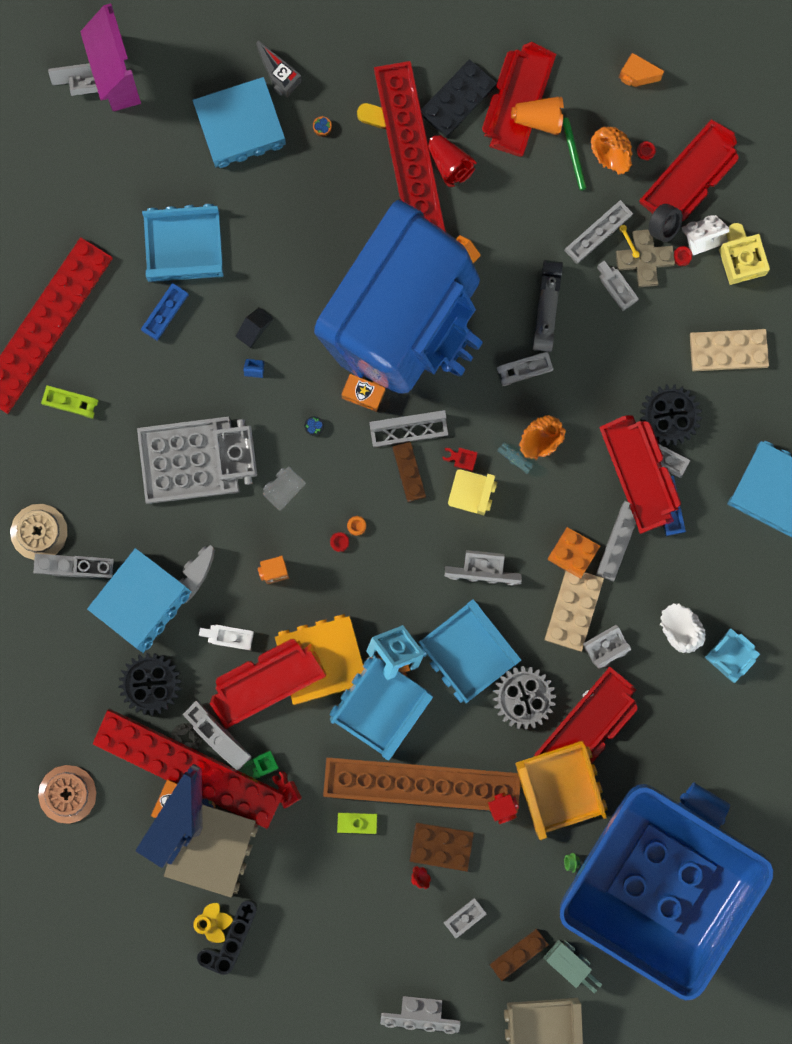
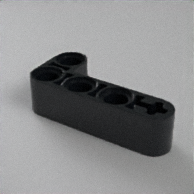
[197,900,257,975]

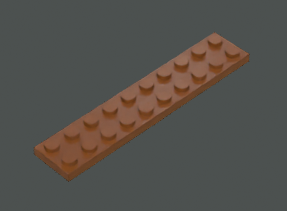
[323,758,520,813]

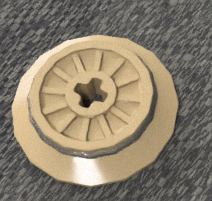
[10,504,68,560]

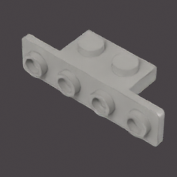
[48,63,98,96]
[444,550,522,585]
[380,996,461,1034]

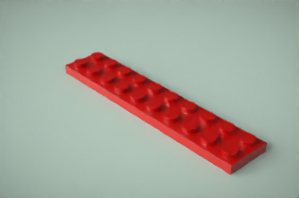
[374,61,445,231]
[0,237,113,414]
[93,708,284,829]

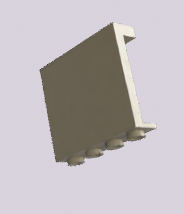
[164,804,258,898]
[504,998,583,1044]

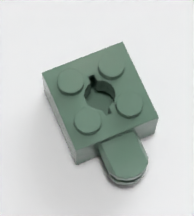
[543,940,602,994]

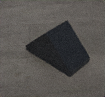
[236,307,274,348]

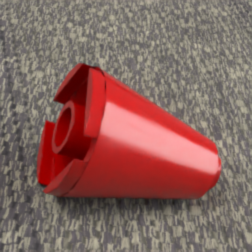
[428,135,477,187]

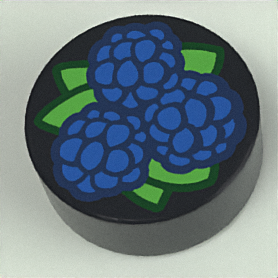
[304,416,324,436]

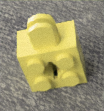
[719,223,770,285]

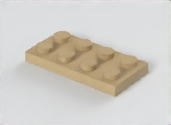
[690,329,769,371]
[544,571,604,652]

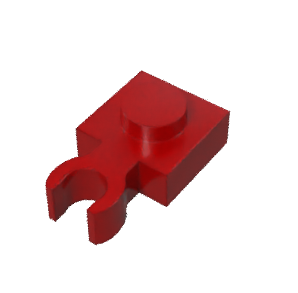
[442,448,478,472]
[272,771,302,808]

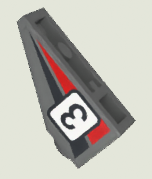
[256,40,302,98]

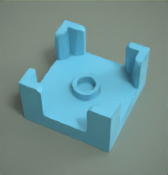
[366,625,424,680]

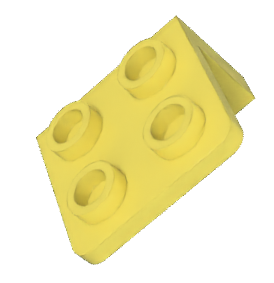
[448,470,497,516]

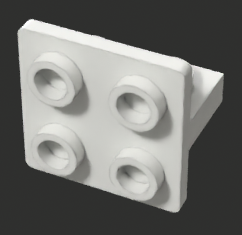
[682,215,730,255]

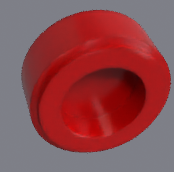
[674,246,692,266]
[330,532,349,552]

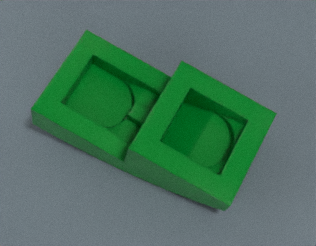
[234,751,278,779]

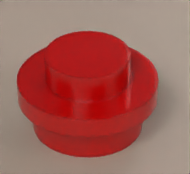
[637,141,656,160]

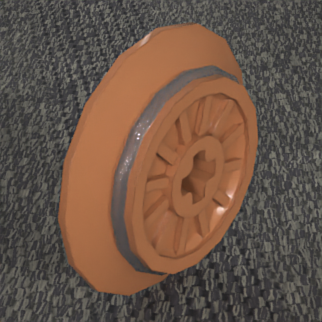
[38,765,97,824]

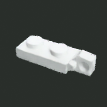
[199,625,254,651]

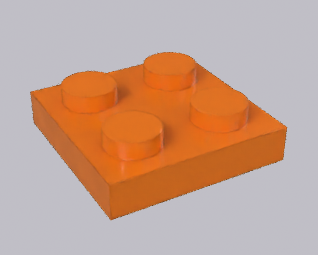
[548,527,600,579]

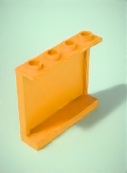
[275,614,364,705]
[515,741,608,840]

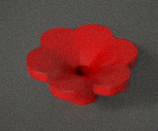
[411,866,431,889]

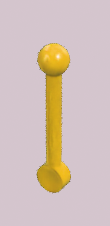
[619,225,640,258]

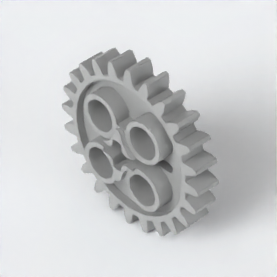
[493,666,556,729]

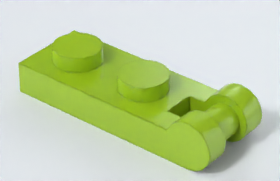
[41,385,98,419]

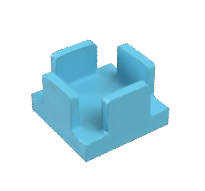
[705,628,760,683]

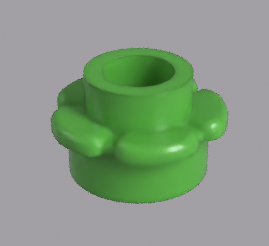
[564,853,580,872]

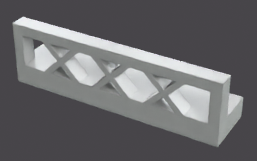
[369,410,448,448]
[596,501,636,582]

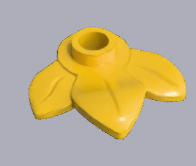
[194,903,233,943]

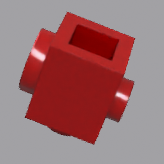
[487,792,519,824]

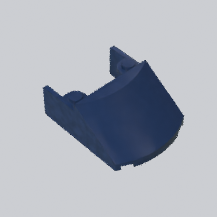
[136,764,203,868]

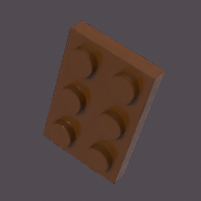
[409,823,474,872]

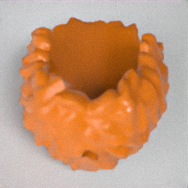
[591,127,632,175]
[519,415,566,460]

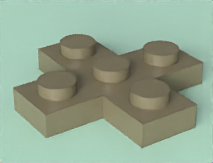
[616,230,675,288]

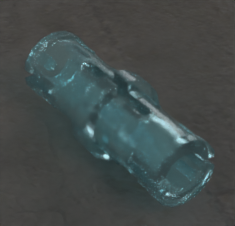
[497,442,534,474]

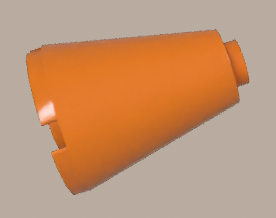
[511,97,564,135]

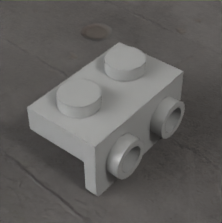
[583,625,631,668]

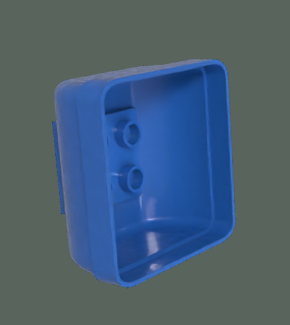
[314,199,483,394]
[560,782,773,1000]

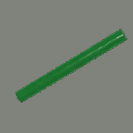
[562,118,587,191]

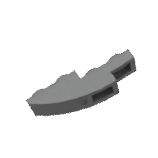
[179,545,215,603]
[33,554,113,578]
[183,701,252,771]

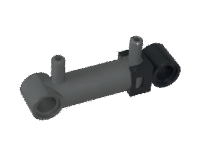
[533,260,563,352]

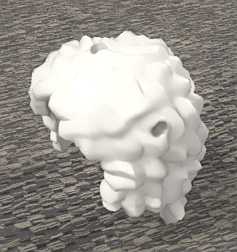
[660,603,706,653]

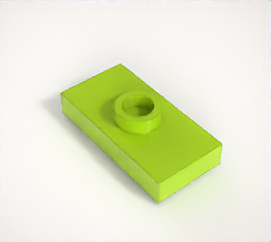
[337,813,377,834]

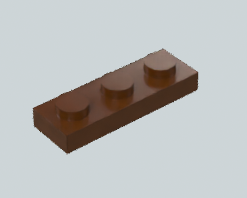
[392,442,426,502]
[489,929,548,981]

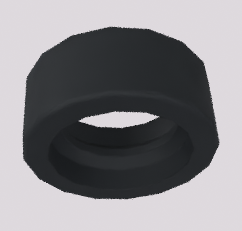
[649,204,683,242]

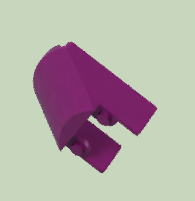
[80,3,141,111]

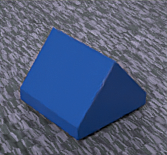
[243,359,265,378]

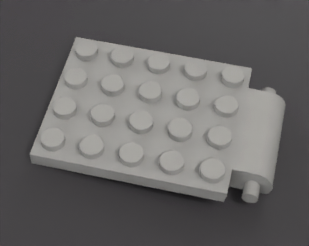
[137,417,257,504]

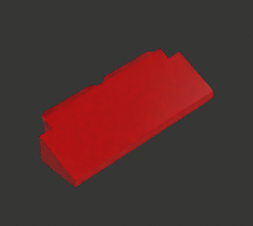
[482,41,556,157]
[639,119,739,224]
[599,415,681,534]
[210,639,326,729]
[534,667,638,764]

